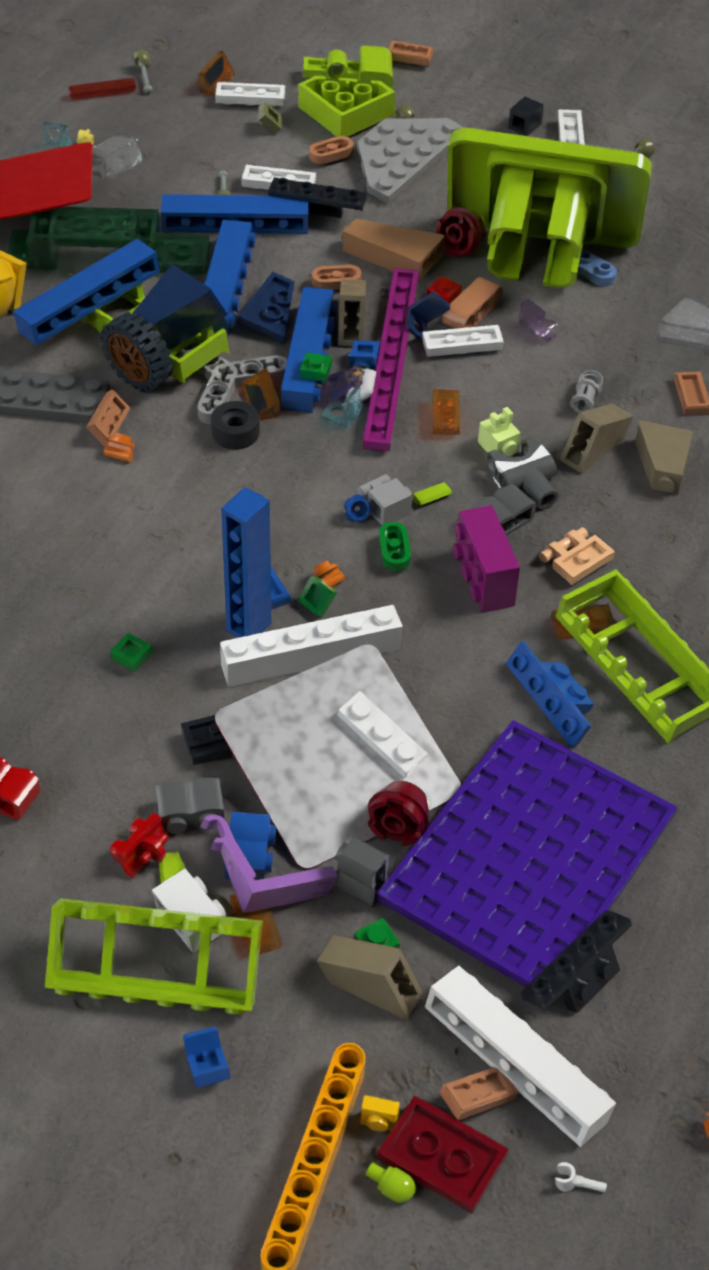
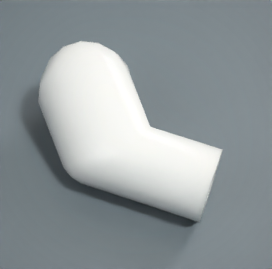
[346,369,376,405]

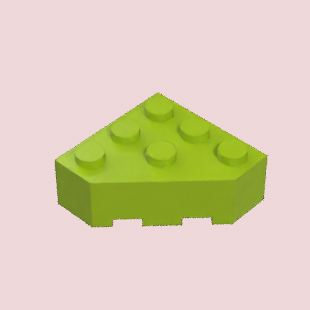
[298,76,395,137]

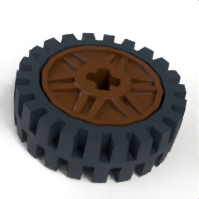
[100,312,173,392]

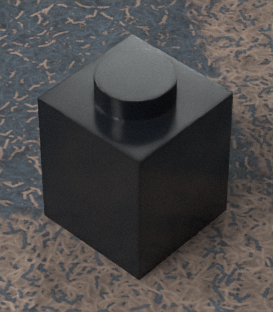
[508,96,544,136]

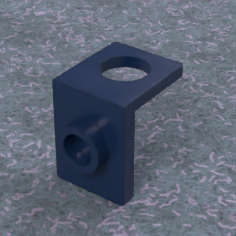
[406,291,450,343]

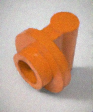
[103,433,135,462]
[312,560,345,587]

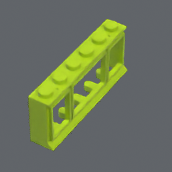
[80,283,230,383]
[555,569,709,744]
[45,898,263,1015]

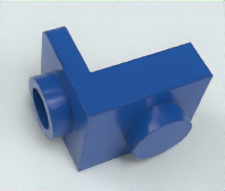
[348,340,380,372]
[183,1027,231,1088]

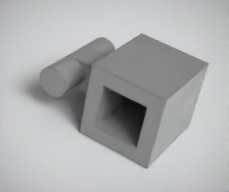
[357,474,413,525]

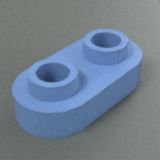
[577,251,617,286]

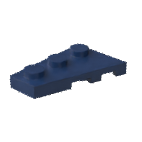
[238,271,295,344]

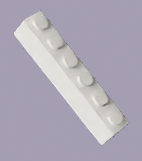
[220,605,403,687]
[425,966,616,1147]

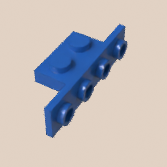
[505,642,594,748]

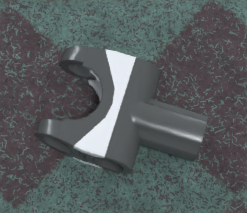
[486,437,559,510]

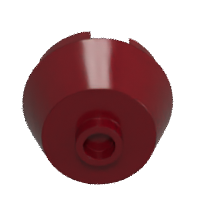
[436,207,485,257]
[368,781,429,846]

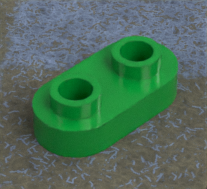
[379,522,411,571]

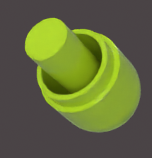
[365,1162,416,1203]

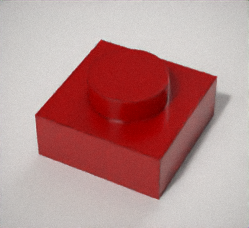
[427,276,462,304]

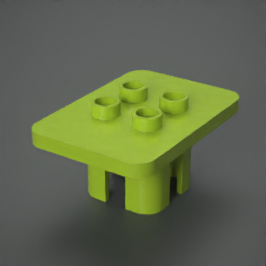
[447,128,653,288]

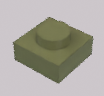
[259,102,282,134]

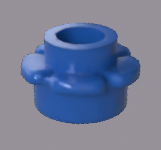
[344,495,371,522]

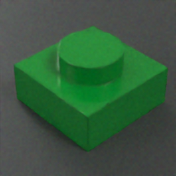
[300,352,332,382]
[297,575,338,617]
[110,632,153,672]
[354,918,400,949]

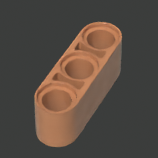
[442,277,503,329]

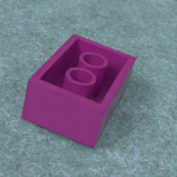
[453,505,520,613]

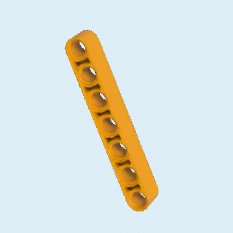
[260,1043,365,1270]

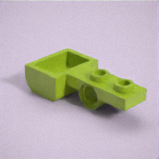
[303,46,393,89]

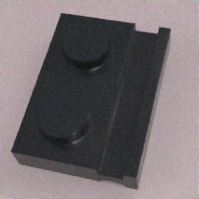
[181,715,233,766]

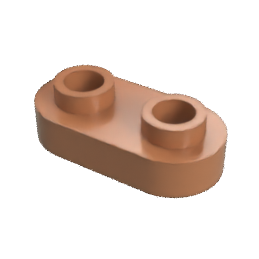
[309,136,353,165]
[311,265,361,290]

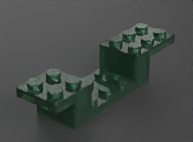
[7,206,210,275]

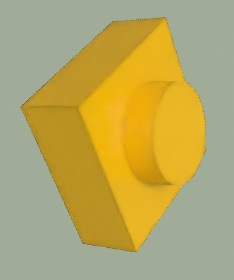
[361,1095,400,1132]

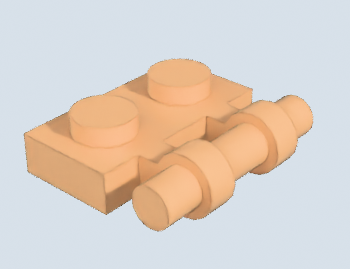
[539,527,615,585]

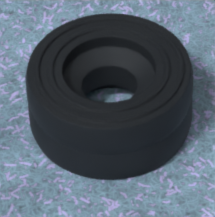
[211,401,260,450]

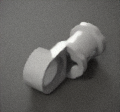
[570,370,603,413]

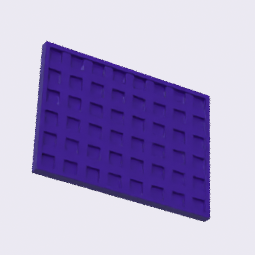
[376,720,677,987]

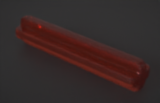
[69,78,136,99]

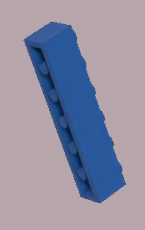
[161,194,308,234]
[204,220,256,337]
[13,239,160,346]
[281,287,338,413]
[221,487,272,638]

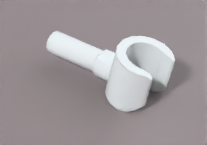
[555,1162,607,1193]

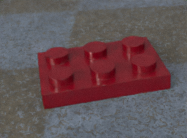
[377,1095,509,1214]

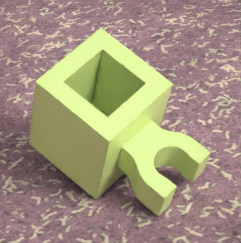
[478,407,521,457]

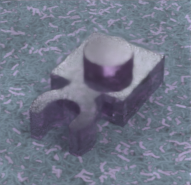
[519,299,557,342]
[320,365,365,404]

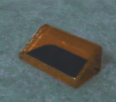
[199,50,235,96]
[241,368,280,420]

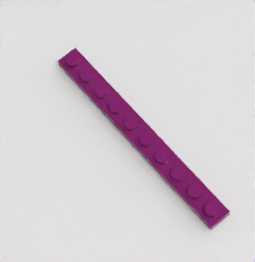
[363,268,419,452]

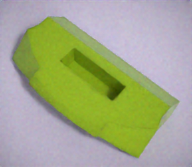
[412,482,452,505]
[159,852,185,884]

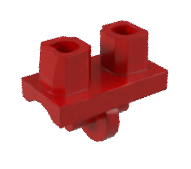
[109,813,170,878]

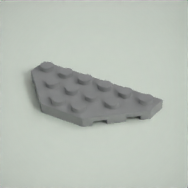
[357,118,464,204]

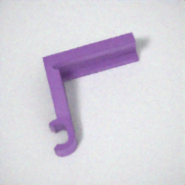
[201,815,338,913]

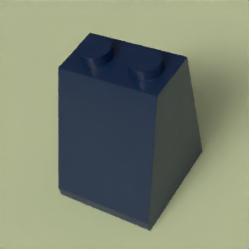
[133,264,227,350]

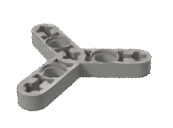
[179,341,287,424]

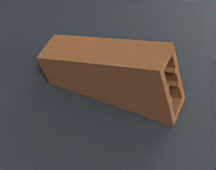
[341,219,445,282]

